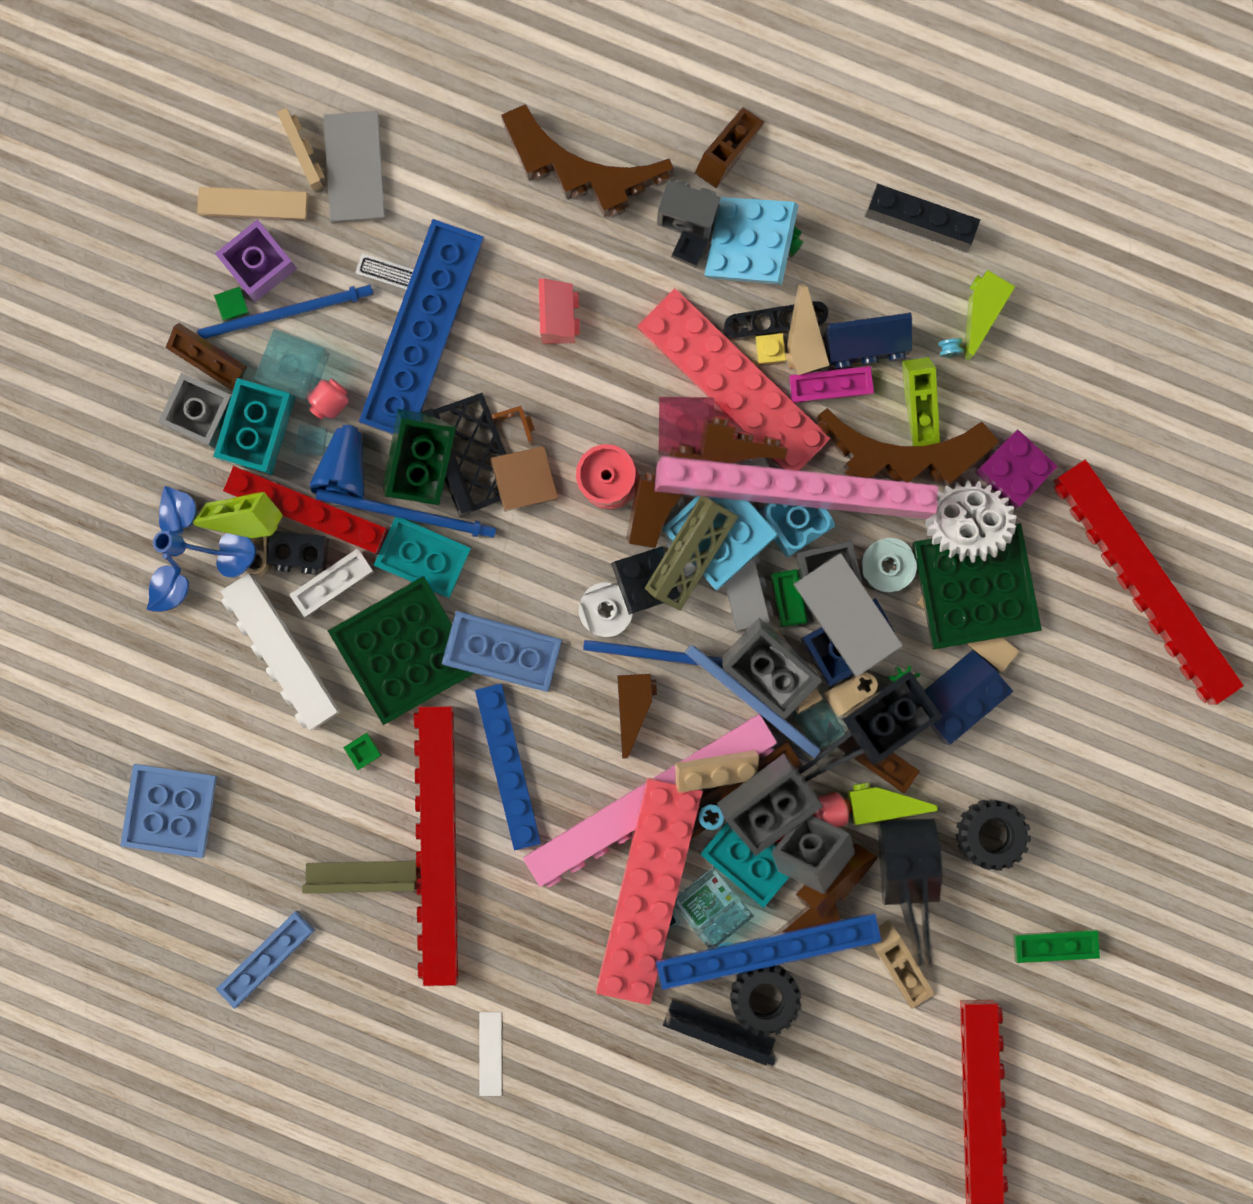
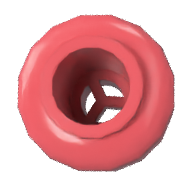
[307,378,349,420]
[812,792,852,828]

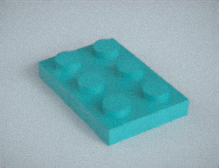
[374,517,471,599]
[700,822,789,908]

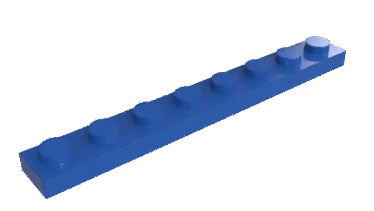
[656,913,882,990]

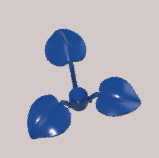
[146,486,256,612]

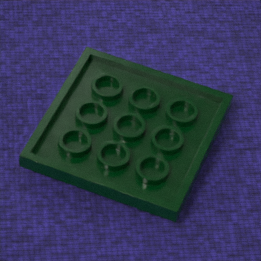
[912,523,1042,650]
[327,575,475,725]

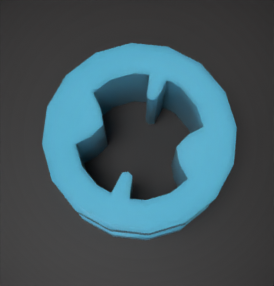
[938,338,964,357]
[699,804,724,830]

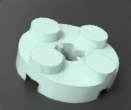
[861,538,917,593]

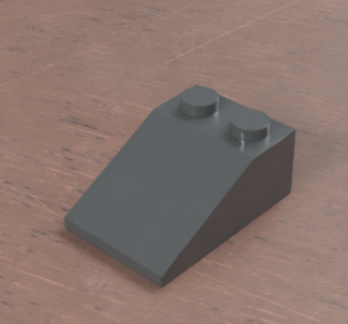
[722,618,822,720]

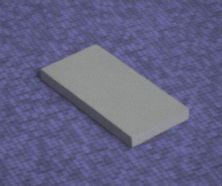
[323,111,385,223]
[793,553,903,677]

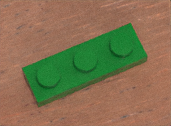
[1013,929,1100,963]

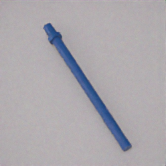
[197,284,374,339]
[316,489,496,538]
[583,640,724,669]

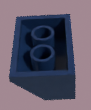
[823,312,912,369]
[800,598,903,686]
[924,650,1014,745]

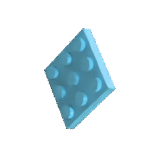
[704,197,799,285]
[662,496,779,590]

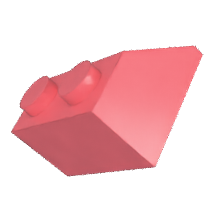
[539,279,580,344]

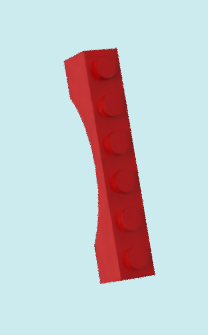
[223,466,389,555]

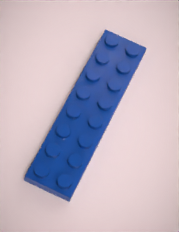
[358,219,484,435]

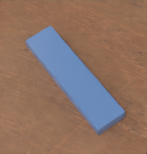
[216,910,315,1009]

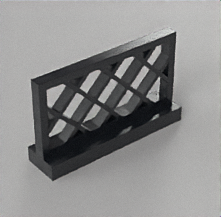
[422,393,506,518]
[662,998,777,1067]

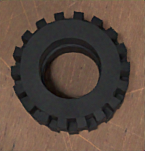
[956,799,1031,871]
[730,965,802,1036]

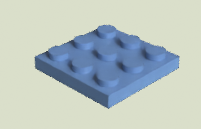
[120,764,217,858]

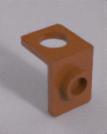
[491,406,535,445]

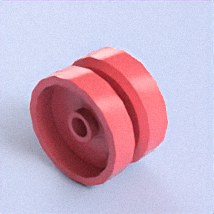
[576,444,639,510]

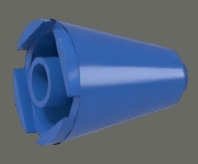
[309,425,364,499]

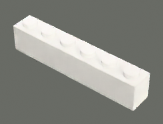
[221,573,341,730]

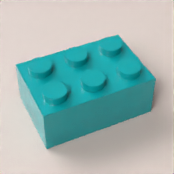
[213,378,295,476]

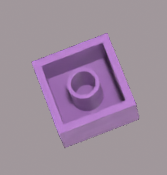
[215,219,297,302]

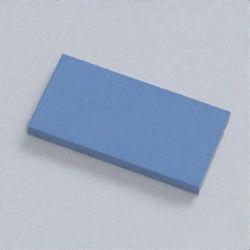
[442,611,562,692]

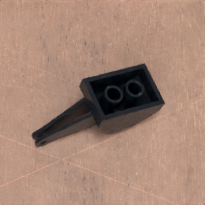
[798,671,942,782]
[877,818,943,967]

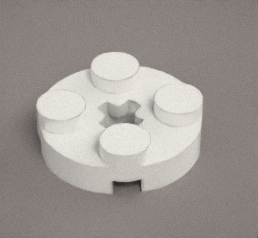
[579,582,633,637]

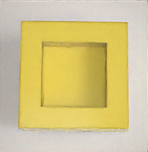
[755,334,786,365]

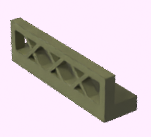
[645,496,738,611]
[302,860,417,893]

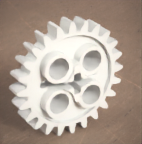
[925,480,1016,562]

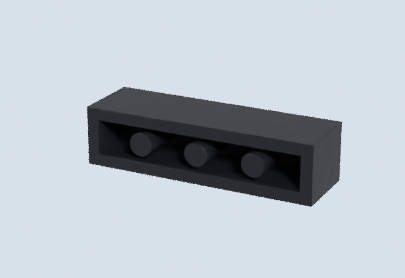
[864,183,981,252]

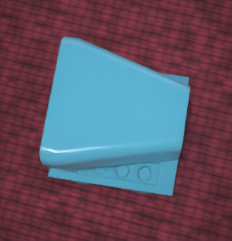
[759,503,835,558]

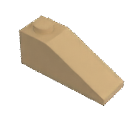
[785,283,829,375]
[871,921,935,1009]

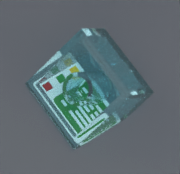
[675,867,754,949]

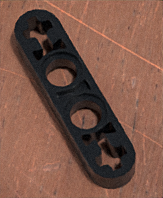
[723,301,829,340]

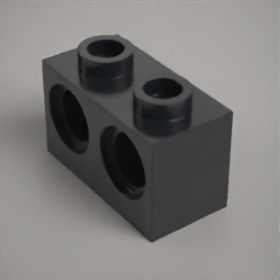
[267,531,329,575]

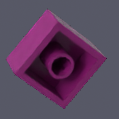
[974,429,1058,509]

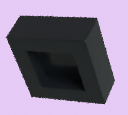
[671,231,708,268]

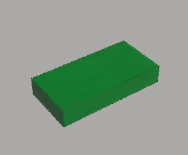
[770,569,807,628]

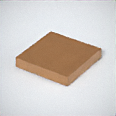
[491,446,558,512]

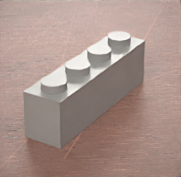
[724,554,773,632]

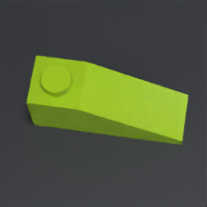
[964,270,1016,361]
[902,357,940,446]
[193,492,283,538]
[847,782,938,825]

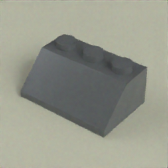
[717,754,823,855]

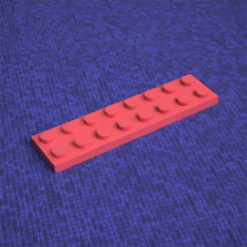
[637,288,831,471]
[596,777,702,1005]

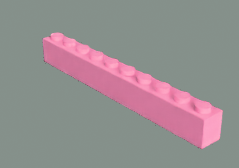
[655,457,938,519]
[523,714,777,888]

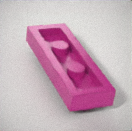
[789,366,874,403]

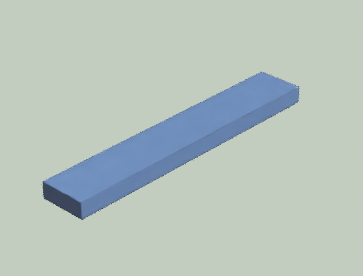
[684,645,820,758]

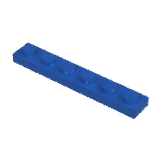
[475,683,541,850]

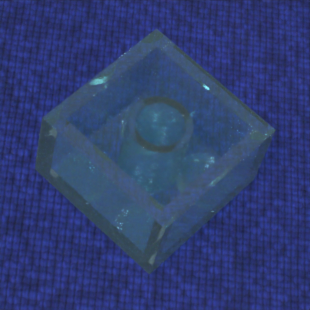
[254,329,330,404]

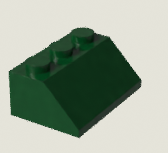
[382,409,456,505]

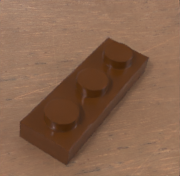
[165,323,247,391]
[837,729,920,794]

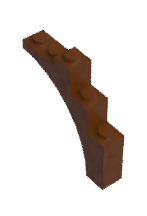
[501,104,674,217]
[816,408,999,487]
[626,416,788,548]

